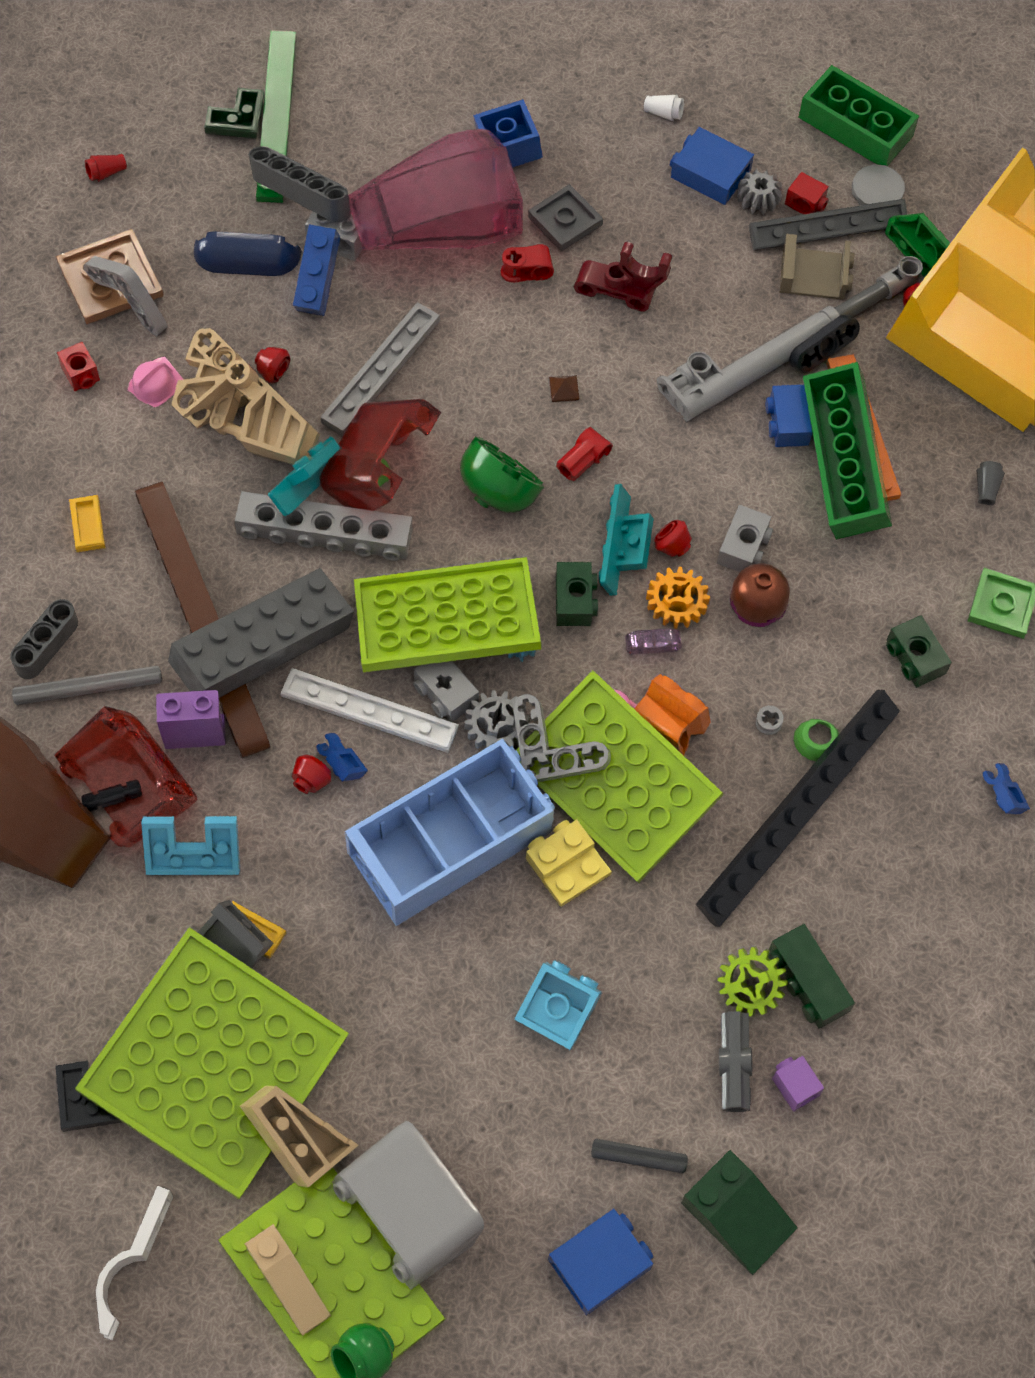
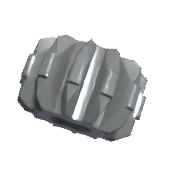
[737,169,782,215]

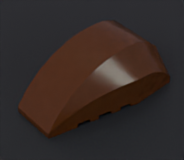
[0,717,111,888]

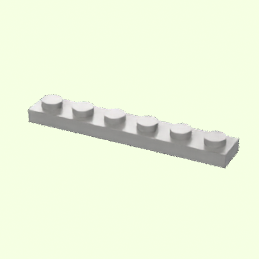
[320,302,440,437]

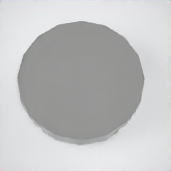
[852,164,905,205]

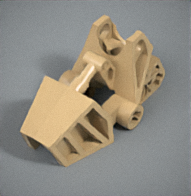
[172,328,320,465]

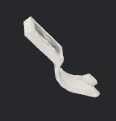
[96,1186,173,1340]

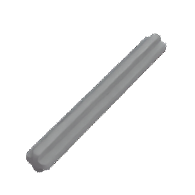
[12,666,162,705]

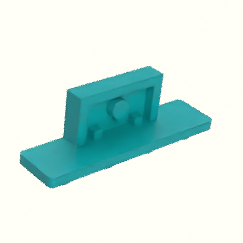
[268,436,347,516]
[598,484,654,596]

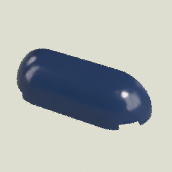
[194,231,301,276]

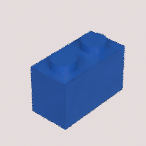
[765,385,813,447]

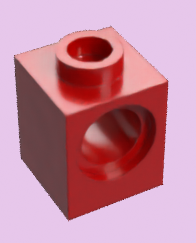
[784,172,829,215]
[57,342,100,391]

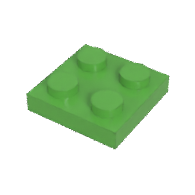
[967,568,1035,639]

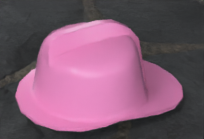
[128,357,184,407]

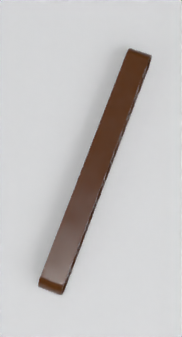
[135,481,270,758]

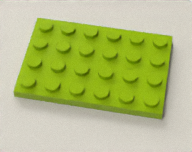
[354,557,542,672]
[515,670,724,883]
[218,1167,445,1378]

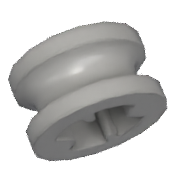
[756,705,784,735]

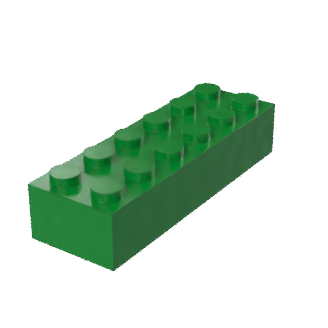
[803,362,892,540]

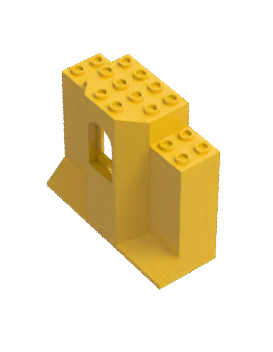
[886,147,1035,432]

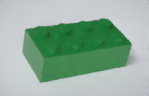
[798,65,919,166]

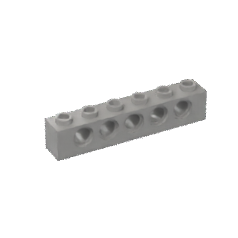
[235,491,413,561]

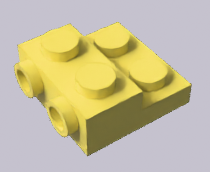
[526,819,612,907]

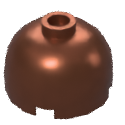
[730,563,790,624]

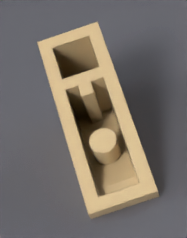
[245,1224,331,1336]

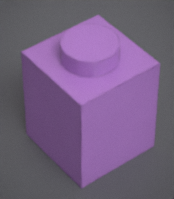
[772,1056,824,1112]

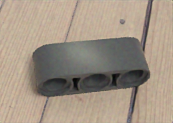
[10,599,78,679]

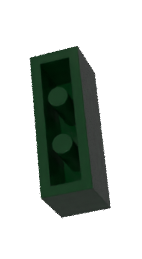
[768,924,855,1029]

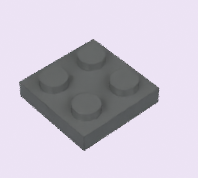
[528,184,603,251]

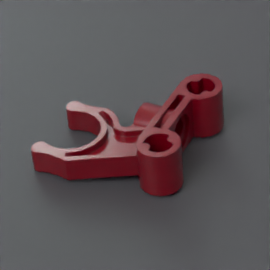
[574,242,672,312]

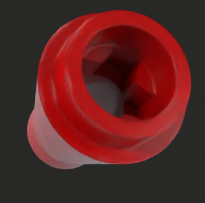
[85,154,127,182]

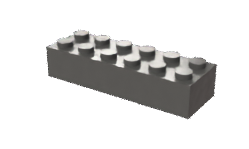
[168,568,354,698]

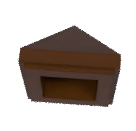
[549,375,580,402]

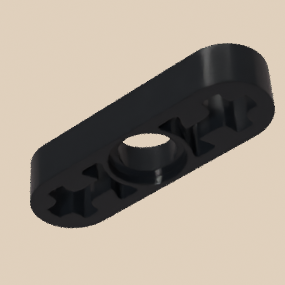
[789,315,860,373]

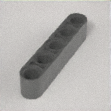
[248,146,351,222]

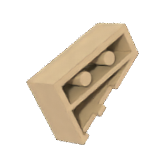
[240,1086,359,1187]

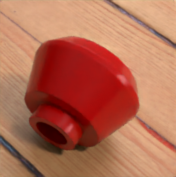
[255,347,291,384]
[654,520,692,557]
[292,754,331,794]

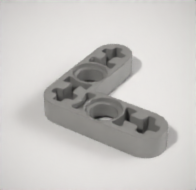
[83,256,168,337]
[513,694,611,782]

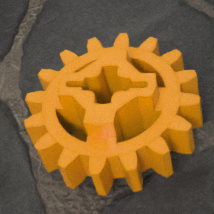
[646,567,710,629]

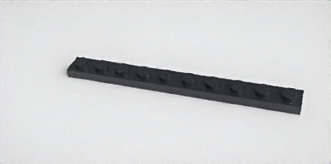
[696,690,900,927]

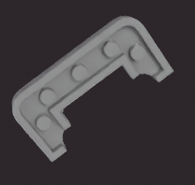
[332,1121,484,1290]

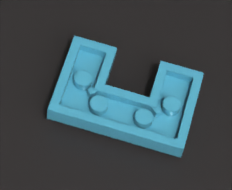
[141,816,240,875]

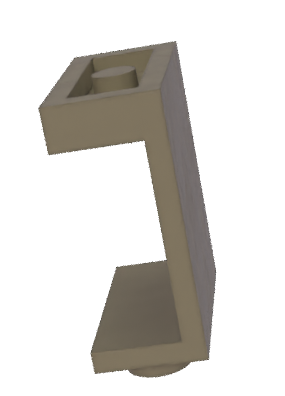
[779,234,855,300]

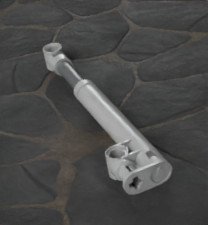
[657,256,923,422]

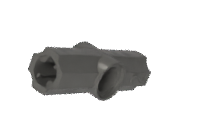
[719,1011,752,1113]

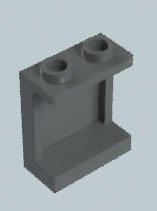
[197,900,274,968]

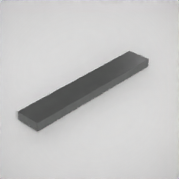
[748,198,907,251]

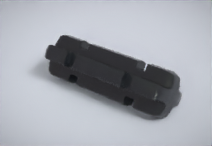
[81,779,142,812]

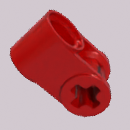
[501,244,554,283]

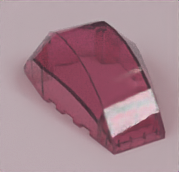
[348,129,523,250]

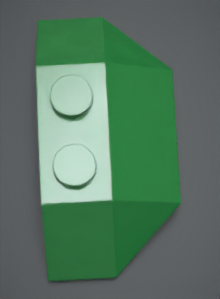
[885,213,950,278]

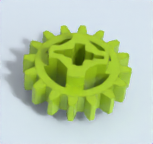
[718,946,788,1016]

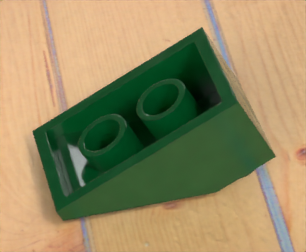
[681,1150,798,1275]

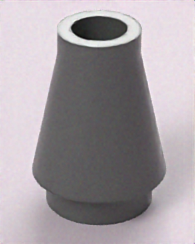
[976,461,1005,505]

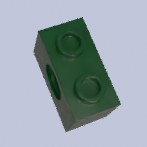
[556,562,598,626]
[886,615,952,688]

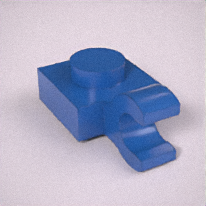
[316,733,368,782]
[983,763,1030,814]

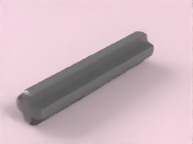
[591,1139,688,1173]

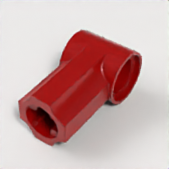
[556,427,613,481]

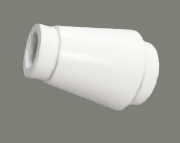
[644,95,684,121]

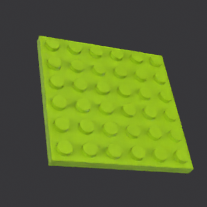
[75,927,349,1199]

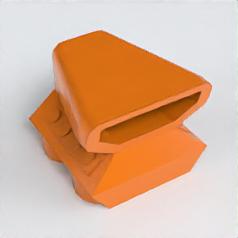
[634,674,711,756]

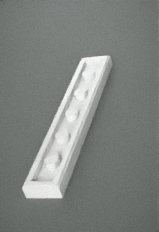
[281,668,459,753]

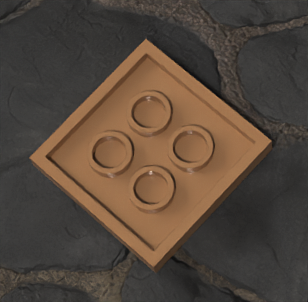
[56,229,163,325]

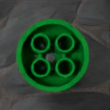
[460,436,544,513]

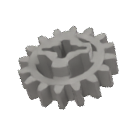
[464,690,529,749]

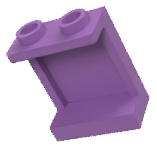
[156,690,226,749]

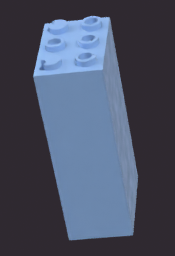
[345,738,555,926]

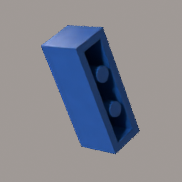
[293,224,340,316]

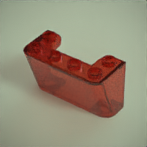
[320,399,441,511]

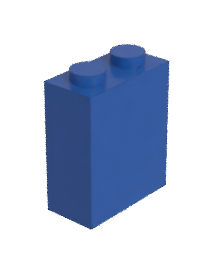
[670,127,754,205]
[548,1209,654,1316]

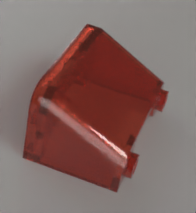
[54,706,198,848]

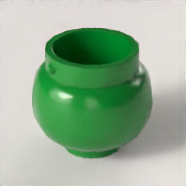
[331,1323,394,1378]

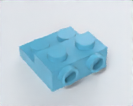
[514,960,602,1050]

